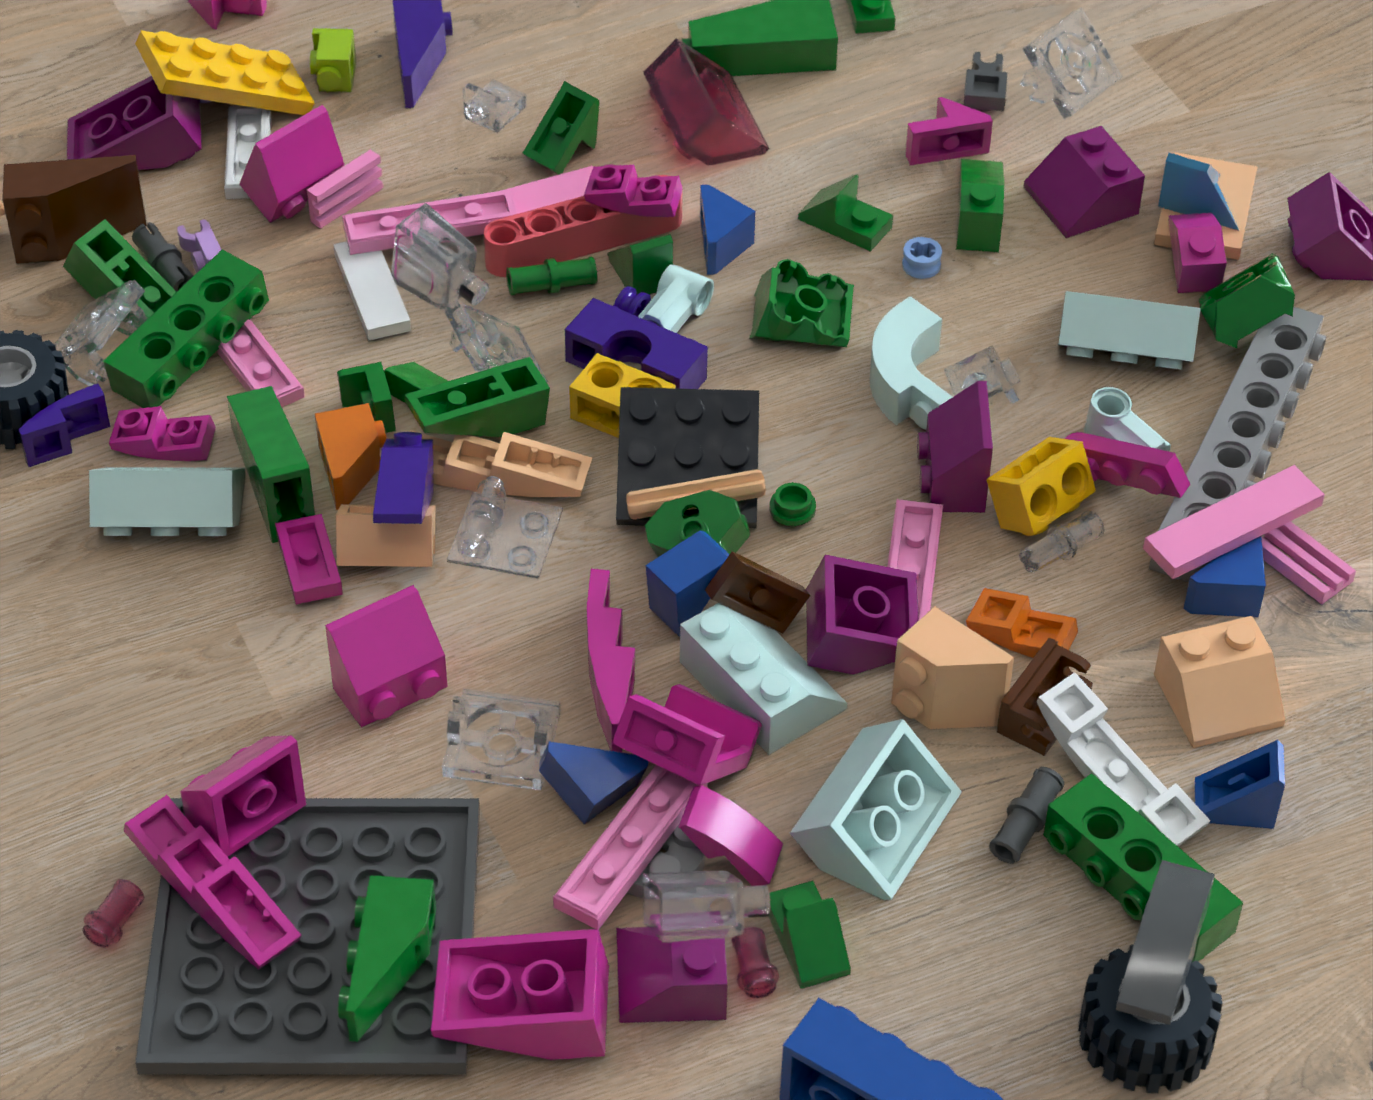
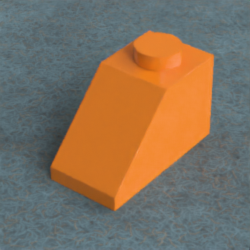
[315,403,386,510]

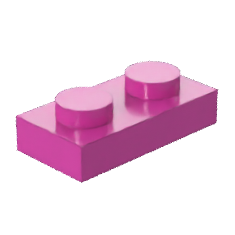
[275,514,343,605]

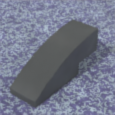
[1116,860,1215,1025]

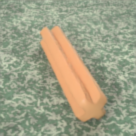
[626,469,766,519]

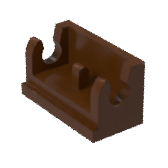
[997,637,1093,756]

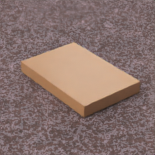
[1154,152,1258,260]

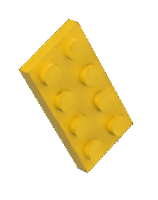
[135,30,315,115]

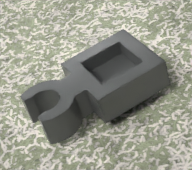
[964,52,1008,111]

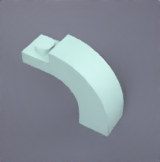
[870,296,953,429]

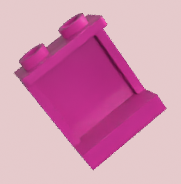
[612,684,762,786]

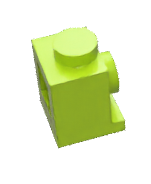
[310,28,356,92]

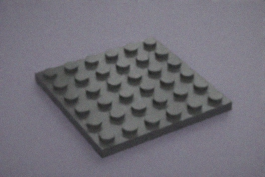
[135,798,480,1075]

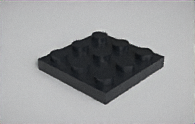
[616,387,760,528]

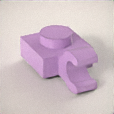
[177,219,221,273]

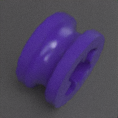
[613,286,651,317]

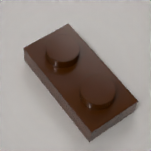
[705,551,811,634]

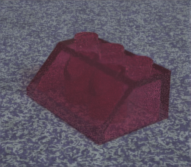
[643,38,770,166]

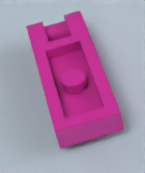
[1065,432,1191,498]

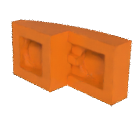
[966,588,1078,658]

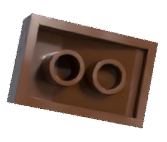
[2,155,147,264]

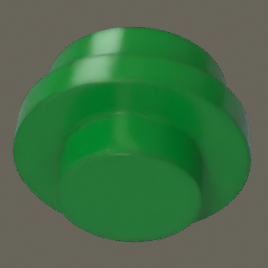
[769,483,816,526]

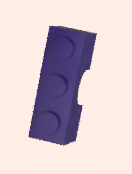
[564,298,708,389]

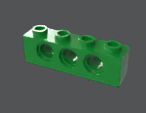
[103,249,269,408]
[1043,773,1243,962]

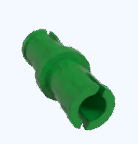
[506,257,597,296]

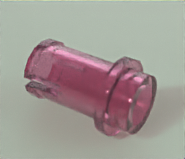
[82,879,145,948]
[731,927,779,998]

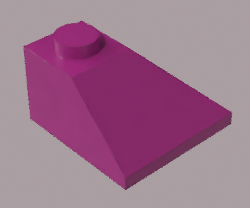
[616,925,728,1023]

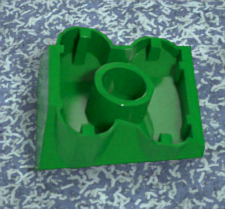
[1199,253,1295,349]
[749,259,854,347]

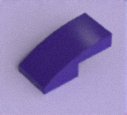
[19,383,110,467]

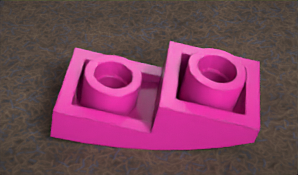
[584,164,683,217]
[109,406,216,461]
[679,785,783,887]

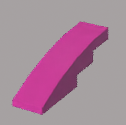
[586,568,635,753]
[124,795,302,970]

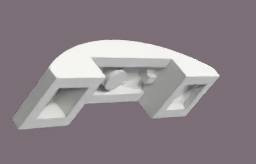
[1036,672,1210,847]

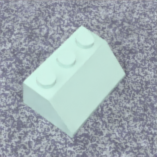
[1058,291,1201,370]
[89,467,245,536]
[680,603,847,755]
[790,719,962,900]

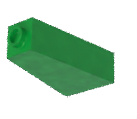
[681,0,838,79]
[227,386,315,543]

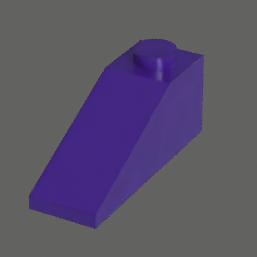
[392,0,453,109]
[373,432,434,524]

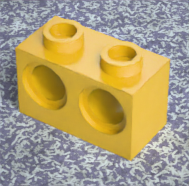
[569,353,676,438]
[986,437,1096,536]

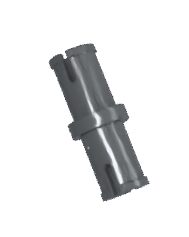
[132,222,194,292]
[989,766,1064,864]

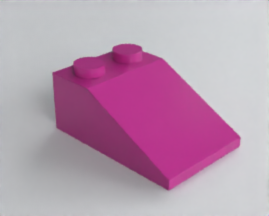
[431,929,609,1060]

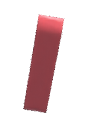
[483,175,683,277]

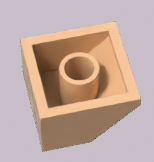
[891,606,1014,729]
[1154,616,1285,748]

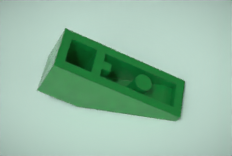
[956,159,1005,252]
[63,219,176,326]
[404,357,550,437]

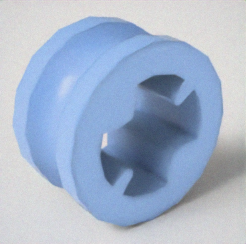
[902,237,942,279]

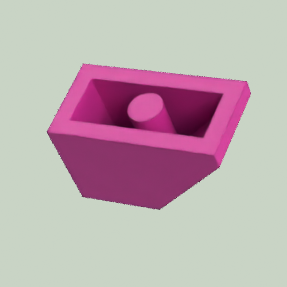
[1168,213,1226,293]

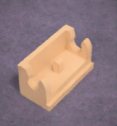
[336,504,436,567]

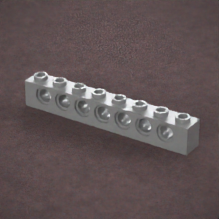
[1149,307,1327,583]

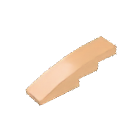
[410,430,592,497]

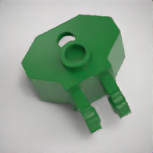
[645,490,750,557]

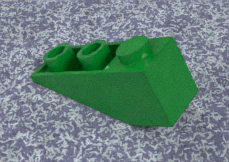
[338,875,437,1042]

